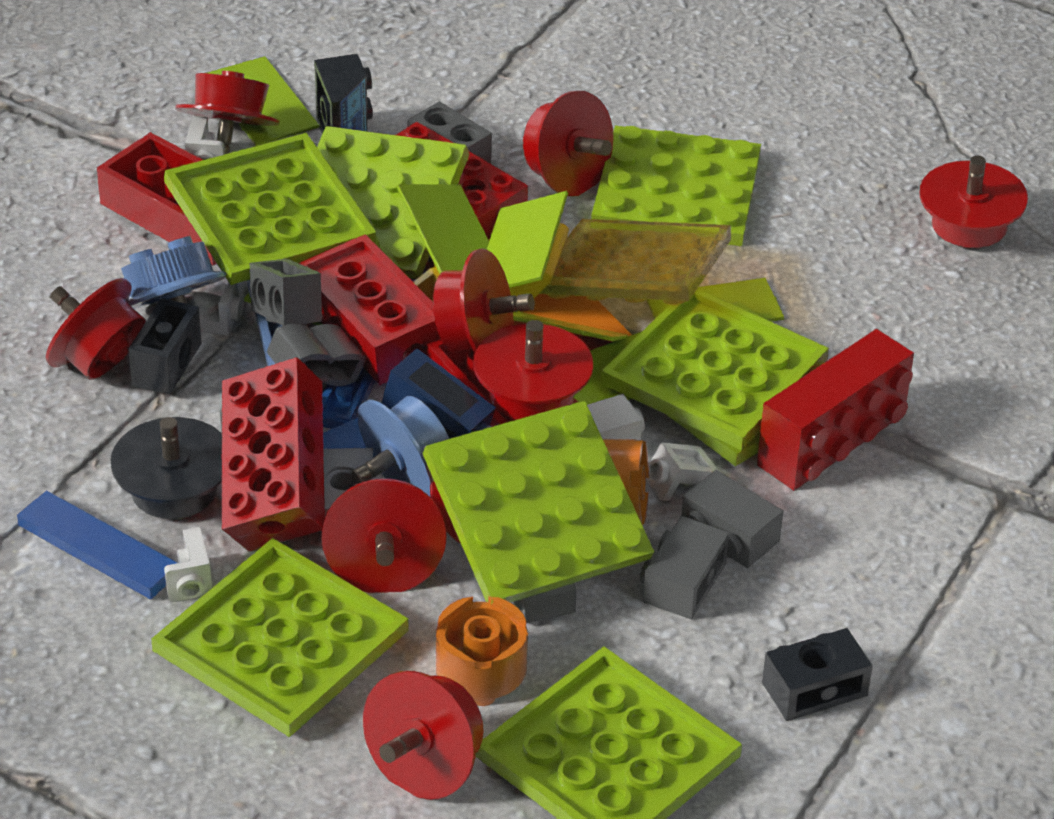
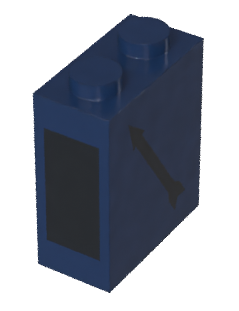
[381,349,496,439]

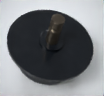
[110,417,222,519]

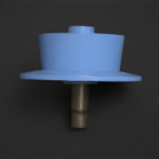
[351,396,449,496]

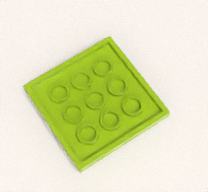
[591,125,761,247]
[317,126,469,279]
[164,133,376,285]
[600,285,829,450]
[423,401,654,605]
[151,538,409,737]
[476,646,742,819]

